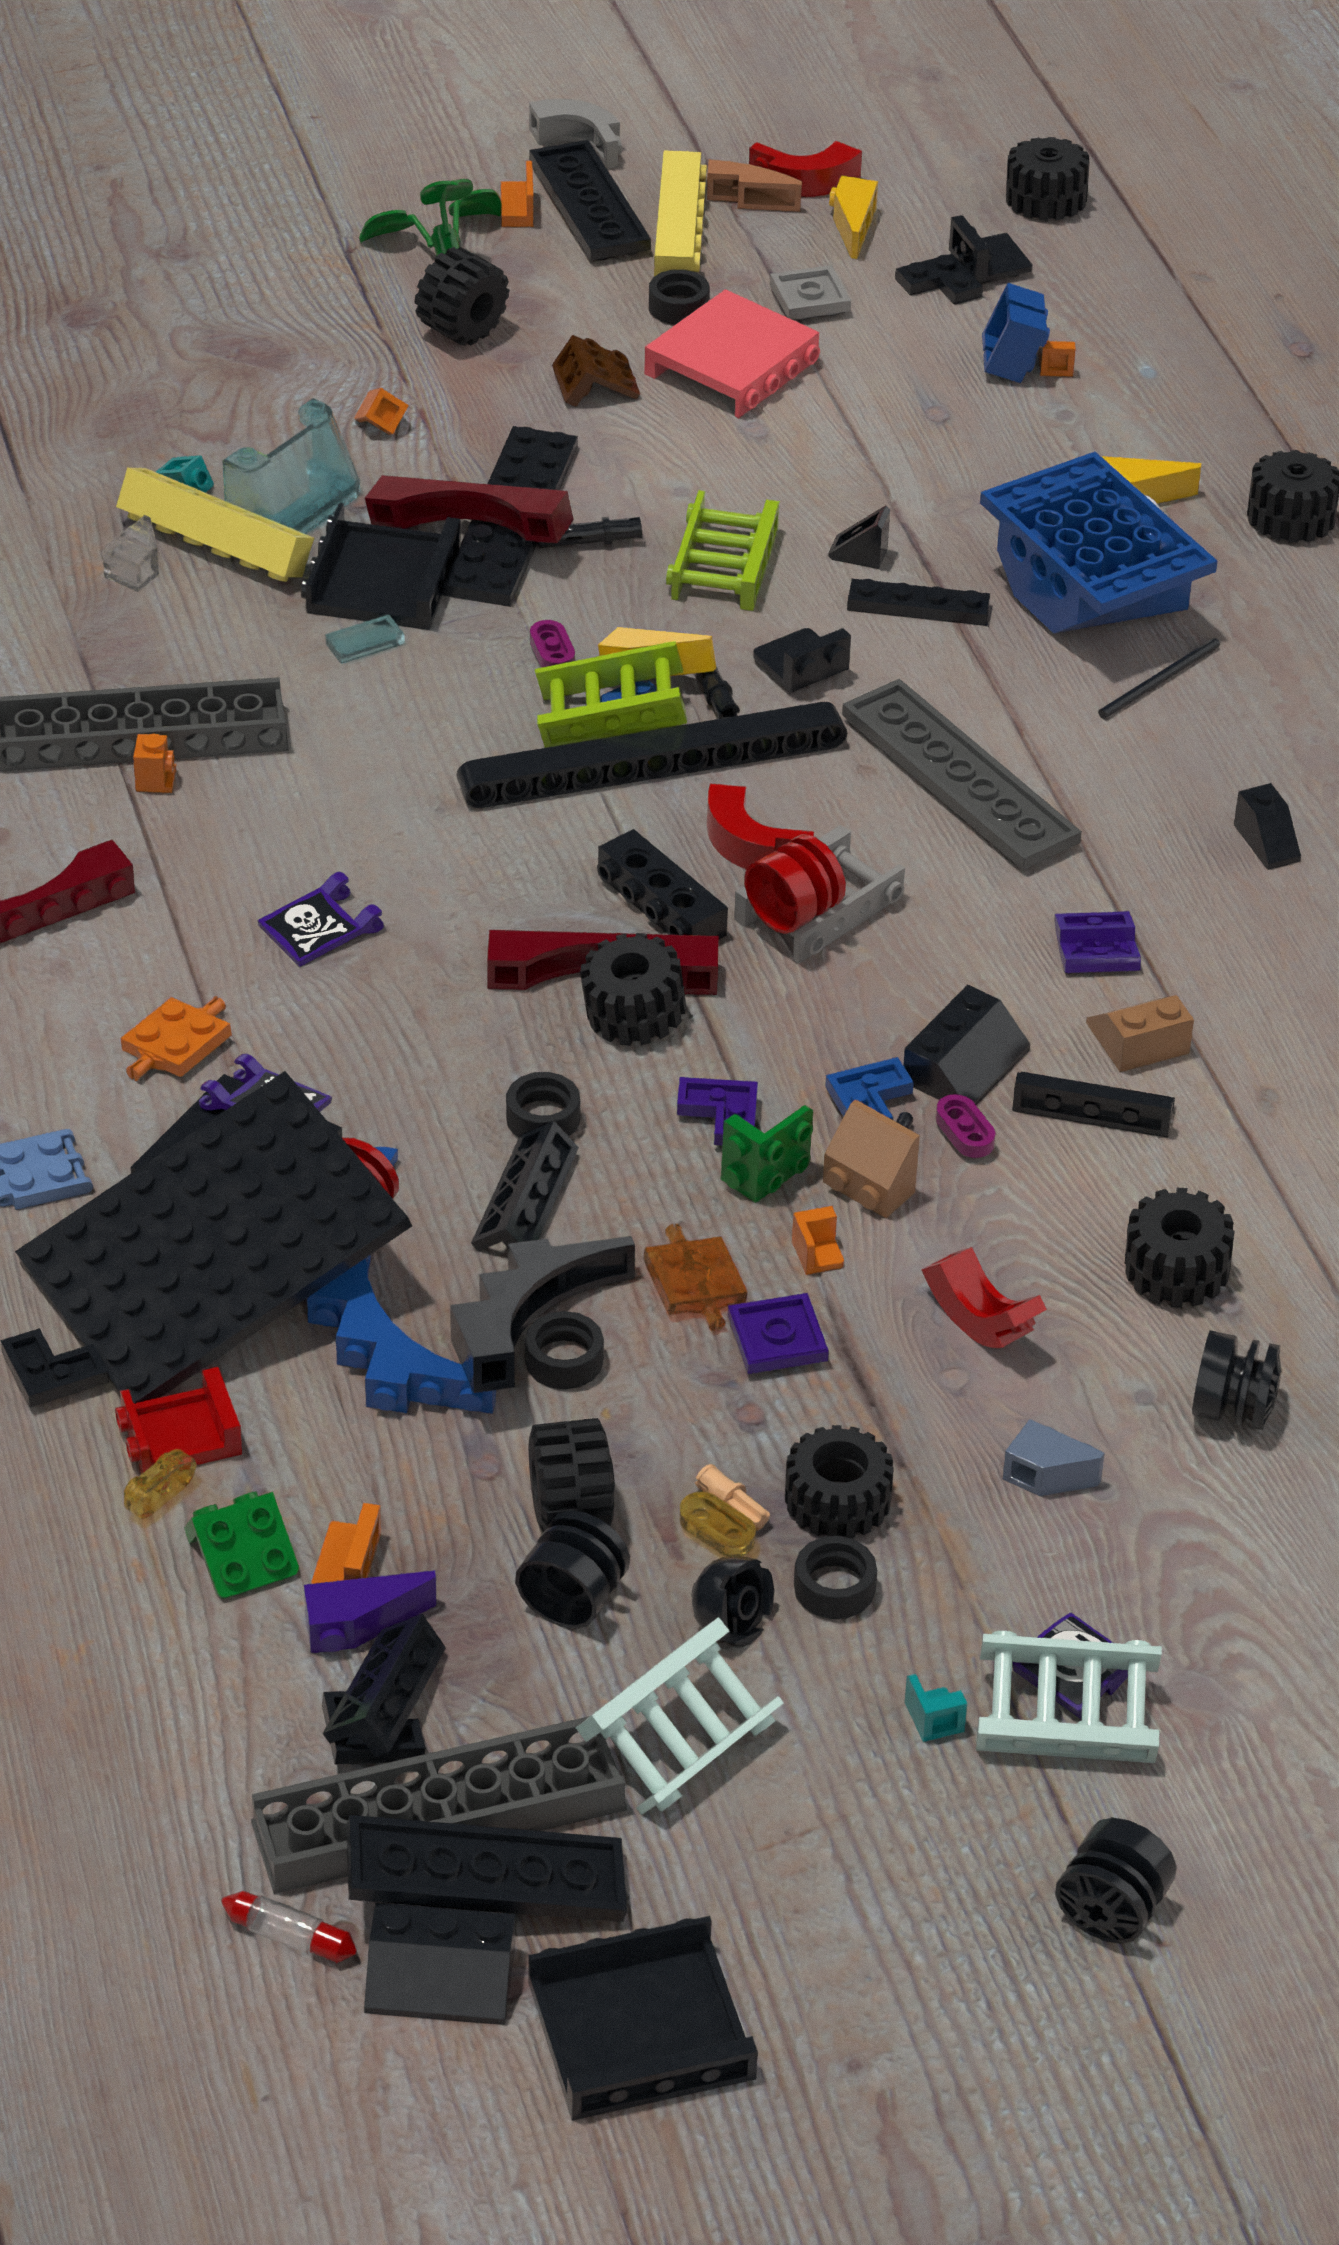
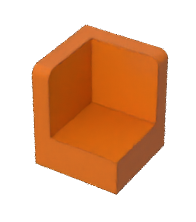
[1038,340,1076,377]
[354,388,409,435]
[792,1206,844,1275]

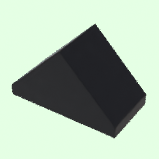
[828,505,890,569]

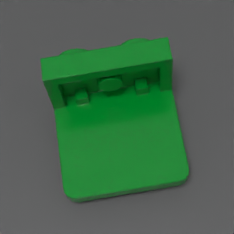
[721,1105,813,1203]
[184,1491,299,1599]

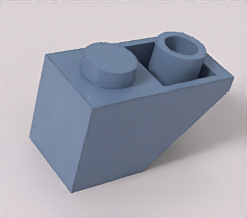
[1003,1419,1105,1496]

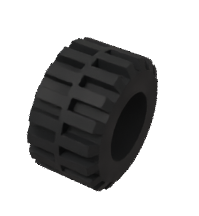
[784,1425,894,1538]

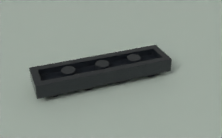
[847,578,990,626]

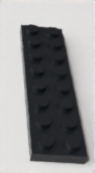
[443,426,578,607]

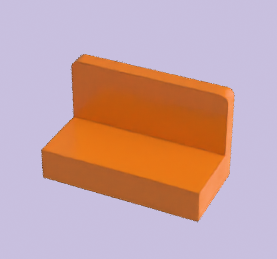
[501,161,533,227]
[311,1503,381,1584]

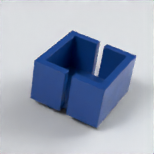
[982,283,1050,383]

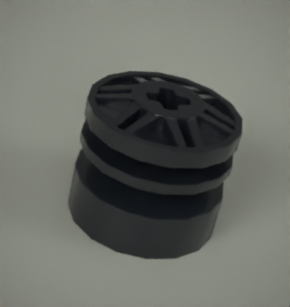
[1192,1330,1282,1430]
[515,1510,630,1629]
[1055,1817,1177,1944]

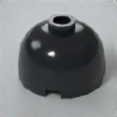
[691,1556,775,1646]

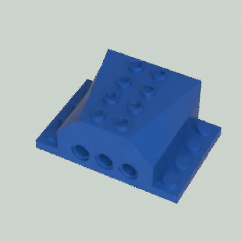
[980,451,1218,633]

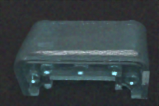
[222,398,360,534]

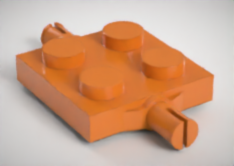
[120,996,232,1081]

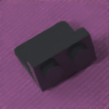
[753,628,851,693]

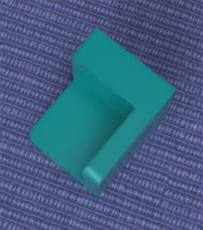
[904,1674,968,1742]

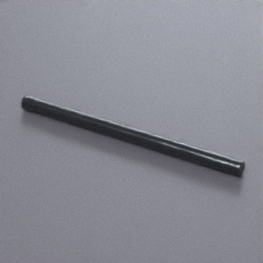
[1098,638,1220,719]

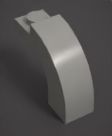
[529,99,622,169]

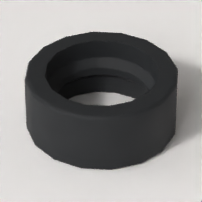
[648,270,710,324]
[506,1072,581,1137]
[525,1311,604,1390]
[794,1536,877,1619]

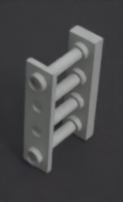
[734,825,905,964]

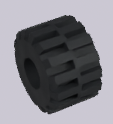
[1006,137,1090,221]
[414,247,510,346]
[1247,450,1339,543]
[580,933,686,1046]
[1124,1187,1235,1308]
[528,1418,615,1533]

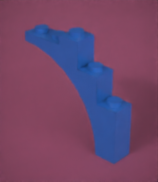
[307,1255,496,1414]

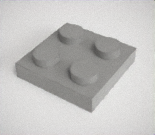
[770,265,851,320]

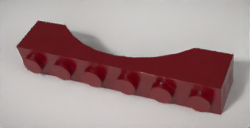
[365,475,574,543]
[0,839,135,943]
[487,930,719,995]

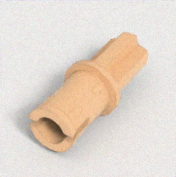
[695,1464,770,1531]

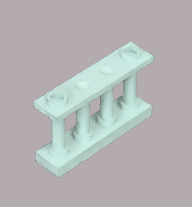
[576,1617,784,1815]
[976,1631,1162,1763]

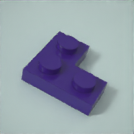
[677,1077,758,1146]

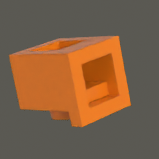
[133,734,176,793]

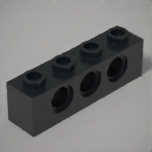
[597,829,728,940]

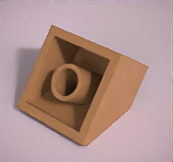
[1086,995,1194,1072]
[823,1099,920,1218]

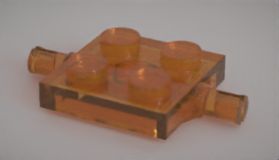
[643,1224,748,1331]

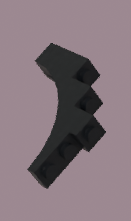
[450,1236,635,1393]

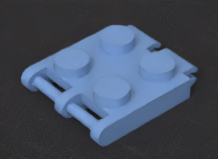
[0,1129,93,1210]

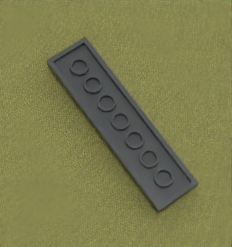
[842,679,1082,870]

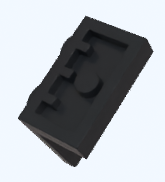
[949,215,1033,283]

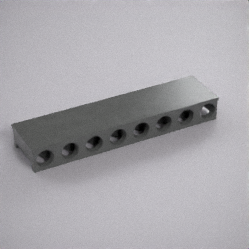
[0,677,289,771]
[251,1716,627,1894]

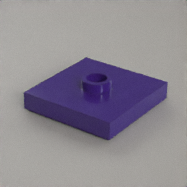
[727,1293,829,1374]

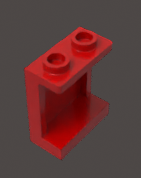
[115,1367,242,1478]

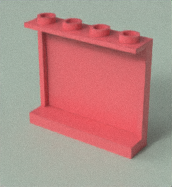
[644,289,820,419]

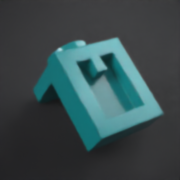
[156,455,214,493]

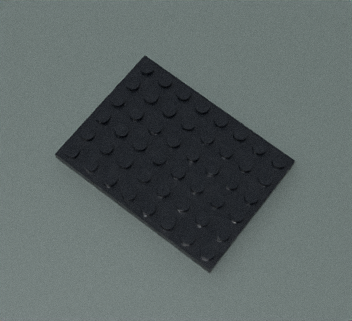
[15,1071,412,1403]

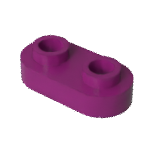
[530,620,575,668]
[936,1094,996,1158]

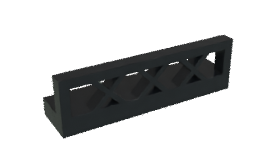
[1012,1071,1175,1138]
[471,1121,579,1251]
[322,1614,446,1758]

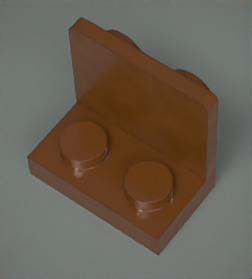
[552,334,640,407]

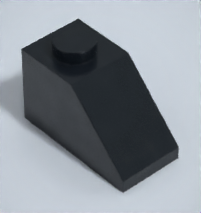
[1234,783,1301,870]

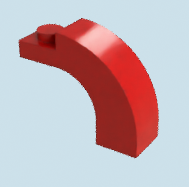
[749,141,862,197]
[707,783,814,870]
[921,1247,1047,1348]

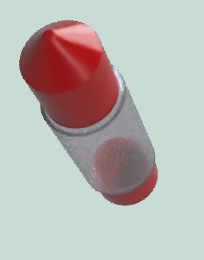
[221,1891,357,1963]

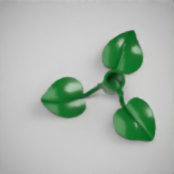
[359,179,502,256]

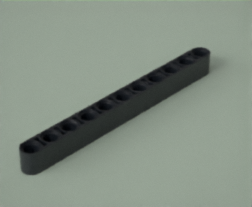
[456,702,848,808]

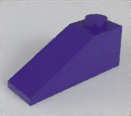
[304,1570,436,1653]

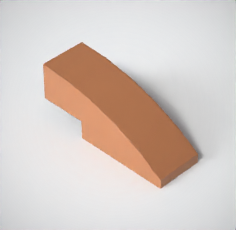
[707,159,802,212]

